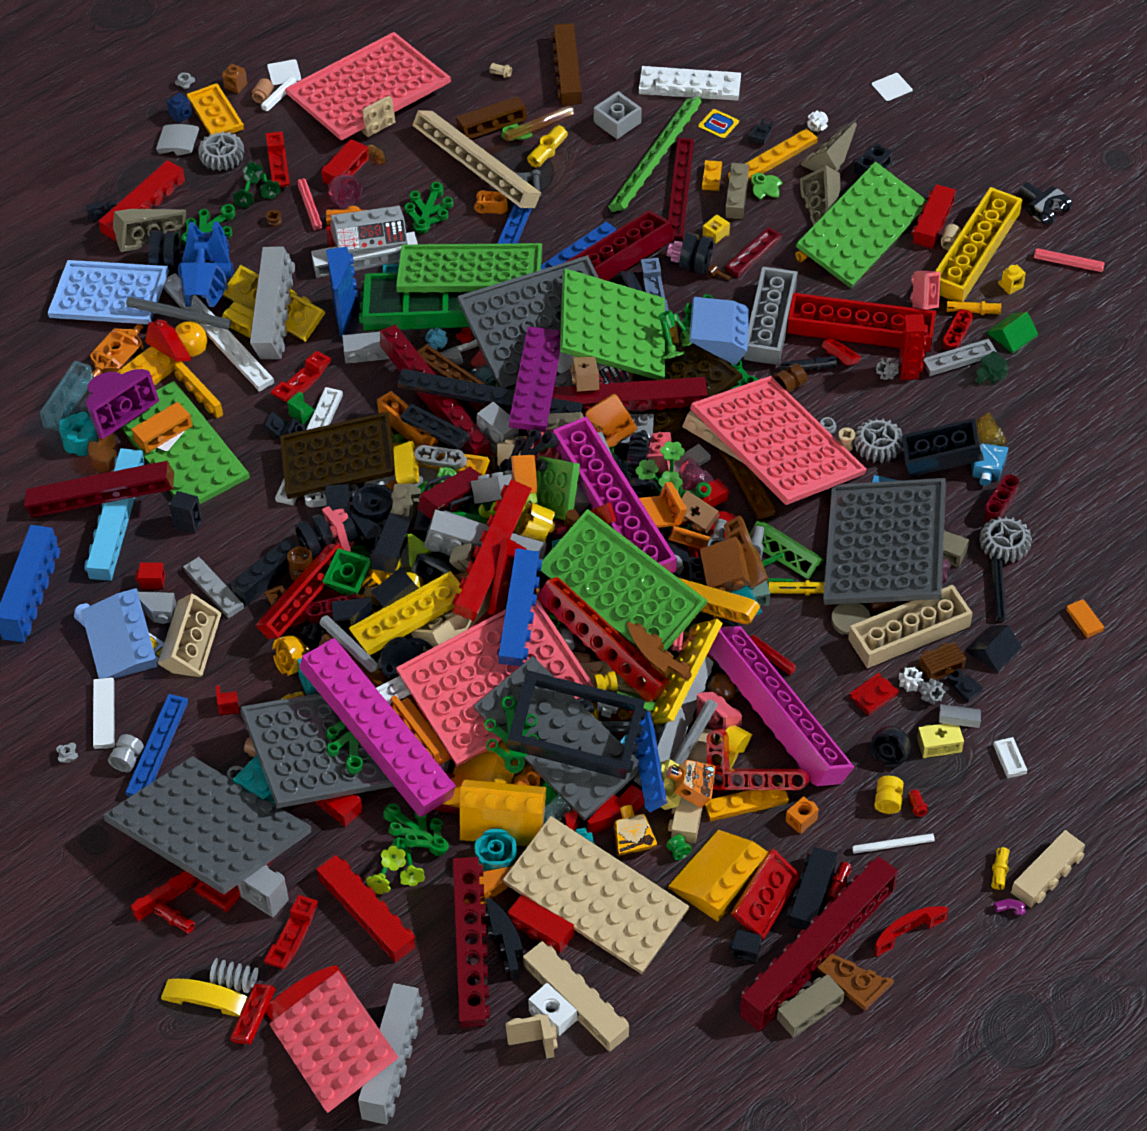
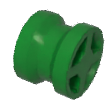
[666,834,692,860]

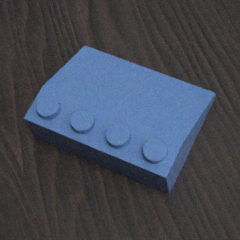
[689,297,749,366]
[81,588,158,679]

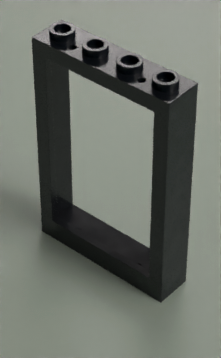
[506,670,647,780]

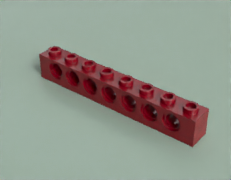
[453,857,490,1028]

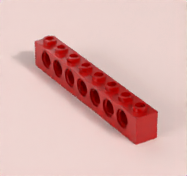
[537,577,670,702]

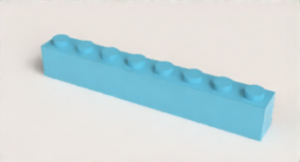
[84,448,145,581]

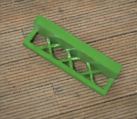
[749,521,825,579]

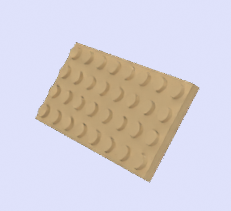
[503,816,689,974]

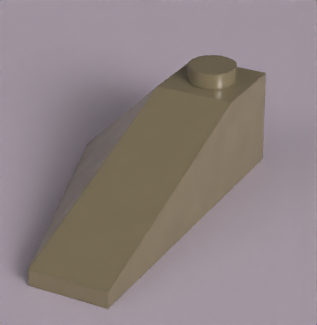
[801,122,857,171]

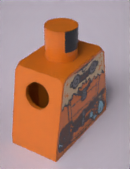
[666,760,716,808]

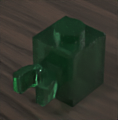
[975,351,1009,384]

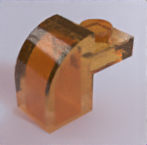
[88,433,117,473]

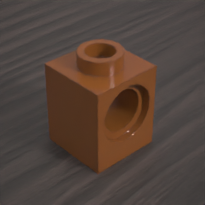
[222,63,247,94]

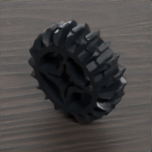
[626,432,650,480]

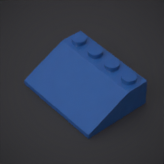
[326,246,358,337]

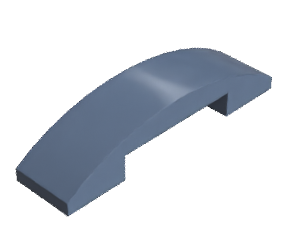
[641,258,668,311]

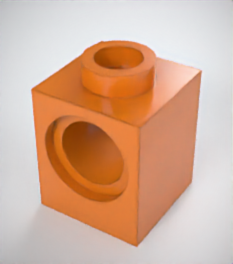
[786,796,819,834]

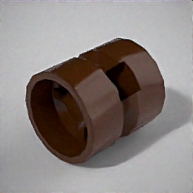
[773,363,808,393]
[287,546,313,582]

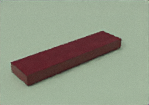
[725,227,782,279]

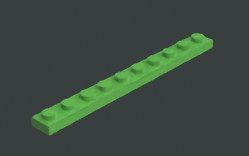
[608,96,702,212]

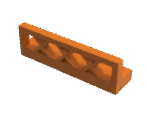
[390,695,451,765]

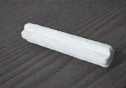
[261,77,297,112]

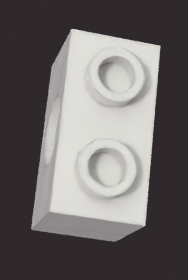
[528,983,577,1036]

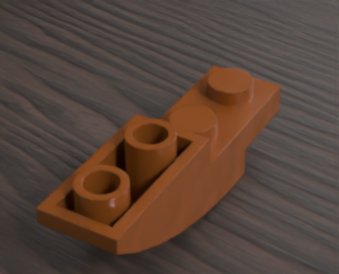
[724,515,768,589]
[627,621,692,682]

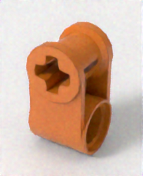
[474,190,508,214]

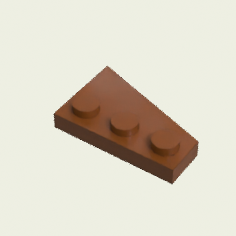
[817,954,894,1011]

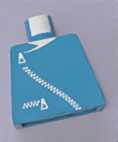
[971,443,1008,486]

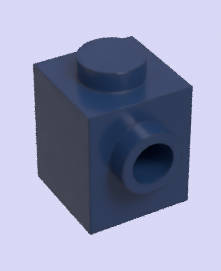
[167,92,193,124]

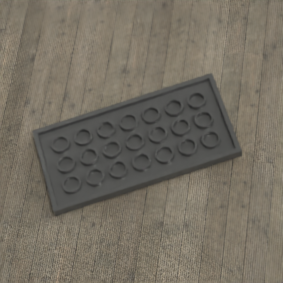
[473,656,639,821]

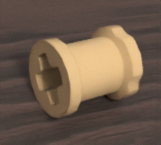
[838,428,855,451]

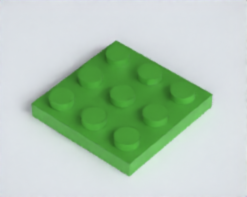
[535,456,580,520]

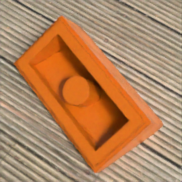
[511,455,537,493]
[668,526,710,549]

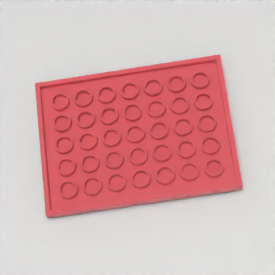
[285,32,451,140]
[690,376,867,505]
[396,600,596,767]

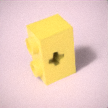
[917,723,964,758]

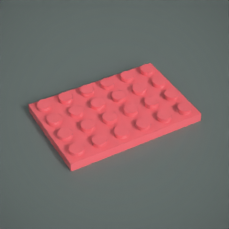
[270,971,399,1113]

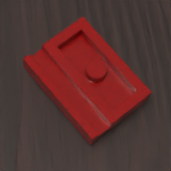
[849,673,899,716]

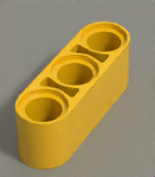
[394,441,419,485]

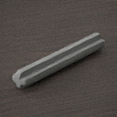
[319,615,378,672]
[672,699,718,765]

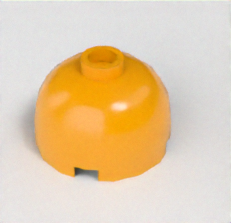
[175,321,208,357]
[272,636,309,676]

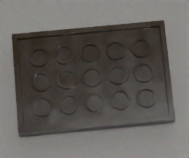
[627,343,743,434]
[280,412,395,499]

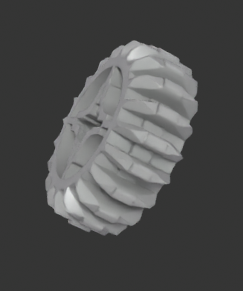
[198,131,244,171]
[854,418,903,464]
[979,516,1032,564]

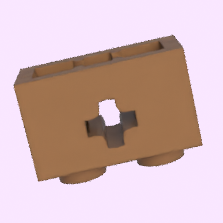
[570,357,599,391]
[681,491,720,534]

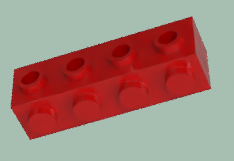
[899,314,928,380]

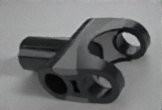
[1019,182,1073,225]

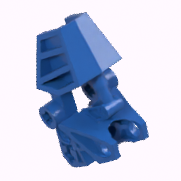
[178,222,234,307]

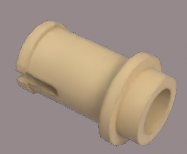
[490,63,512,78]

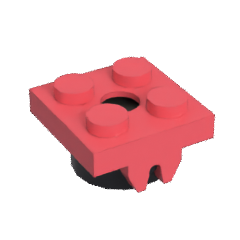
[322,506,358,552]

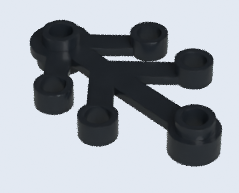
[499,429,558,475]

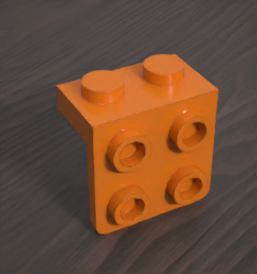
[585,394,638,447]
[639,482,687,528]

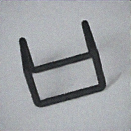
[423,474,474,513]

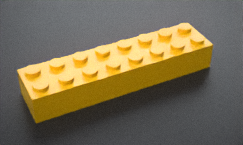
[936,187,1022,302]

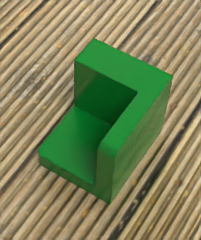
[287,392,315,425]

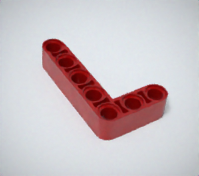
[706,728,810,790]

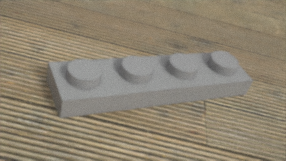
[922,339,996,376]
[183,557,244,618]

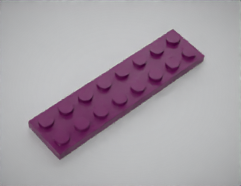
[509,327,561,432]

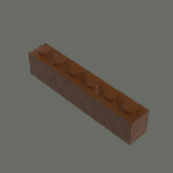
[551,23,582,105]

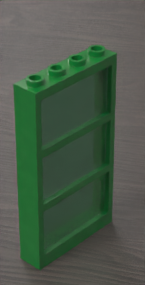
[359,272,470,331]

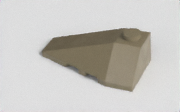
[800,166,840,226]
[113,209,186,252]

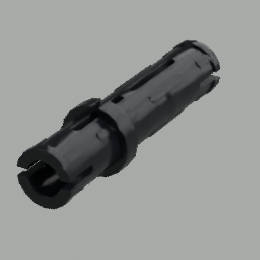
[781,356,837,371]

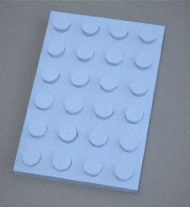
[48,260,169,324]

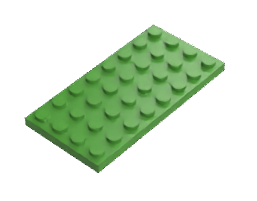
[796,162,928,288]
[396,243,542,293]
[120,381,250,504]
[540,509,708,652]

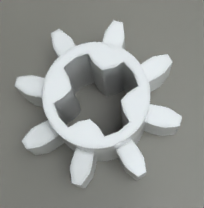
[807,110,828,132]
[898,667,923,692]

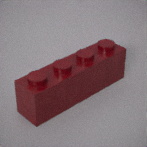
[417,467,481,519]

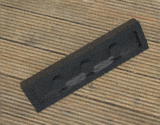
[400,404,470,450]

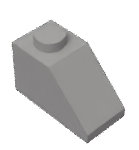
[138,592,176,624]

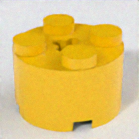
[515,502,555,543]

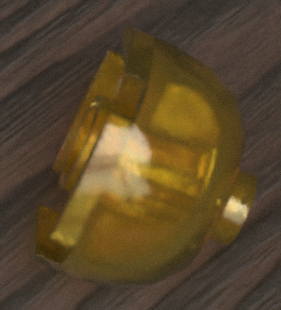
[976,412,1007,446]

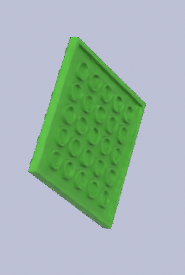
[560,268,665,380]

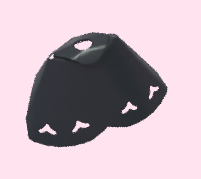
[377,637,433,679]

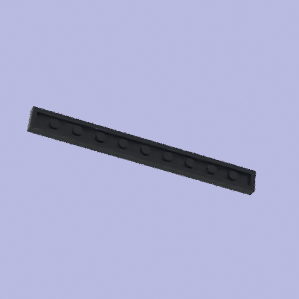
[397,369,583,414]

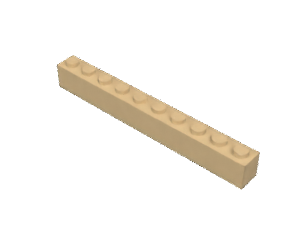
[412,110,541,208]

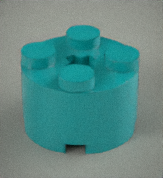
[59,412,100,456]
[475,829,517,872]

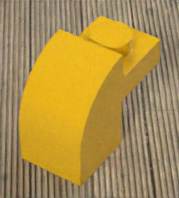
[714,725,752,769]

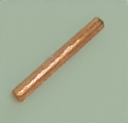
[504,105,574,141]

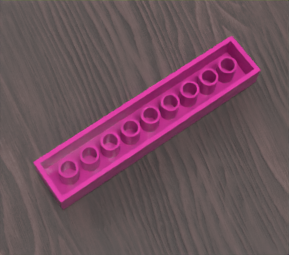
[553,416,677,573]
[708,626,854,786]
[299,638,456,818]

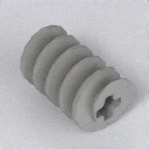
[210,958,258,993]

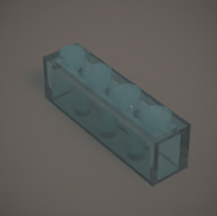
[40,360,94,432]

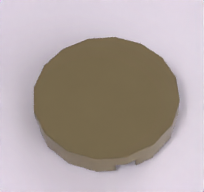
[831,603,870,635]

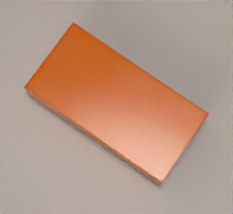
[1066,599,1104,638]

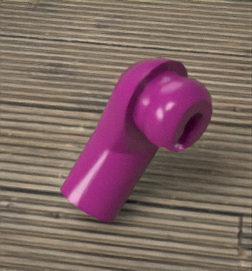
[994,898,1026,916]

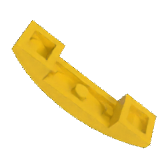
[161,979,249,1017]

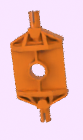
[90,324,144,379]

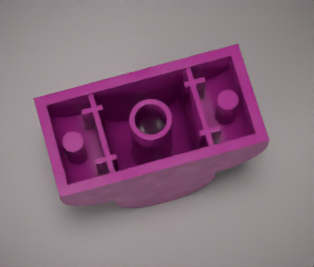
[86,369,159,439]

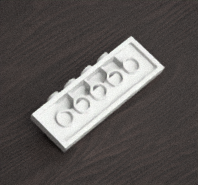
[639,66,741,101]

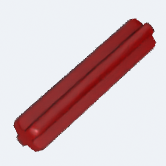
[750,635,796,675]

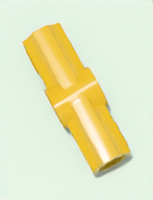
[527,125,568,168]

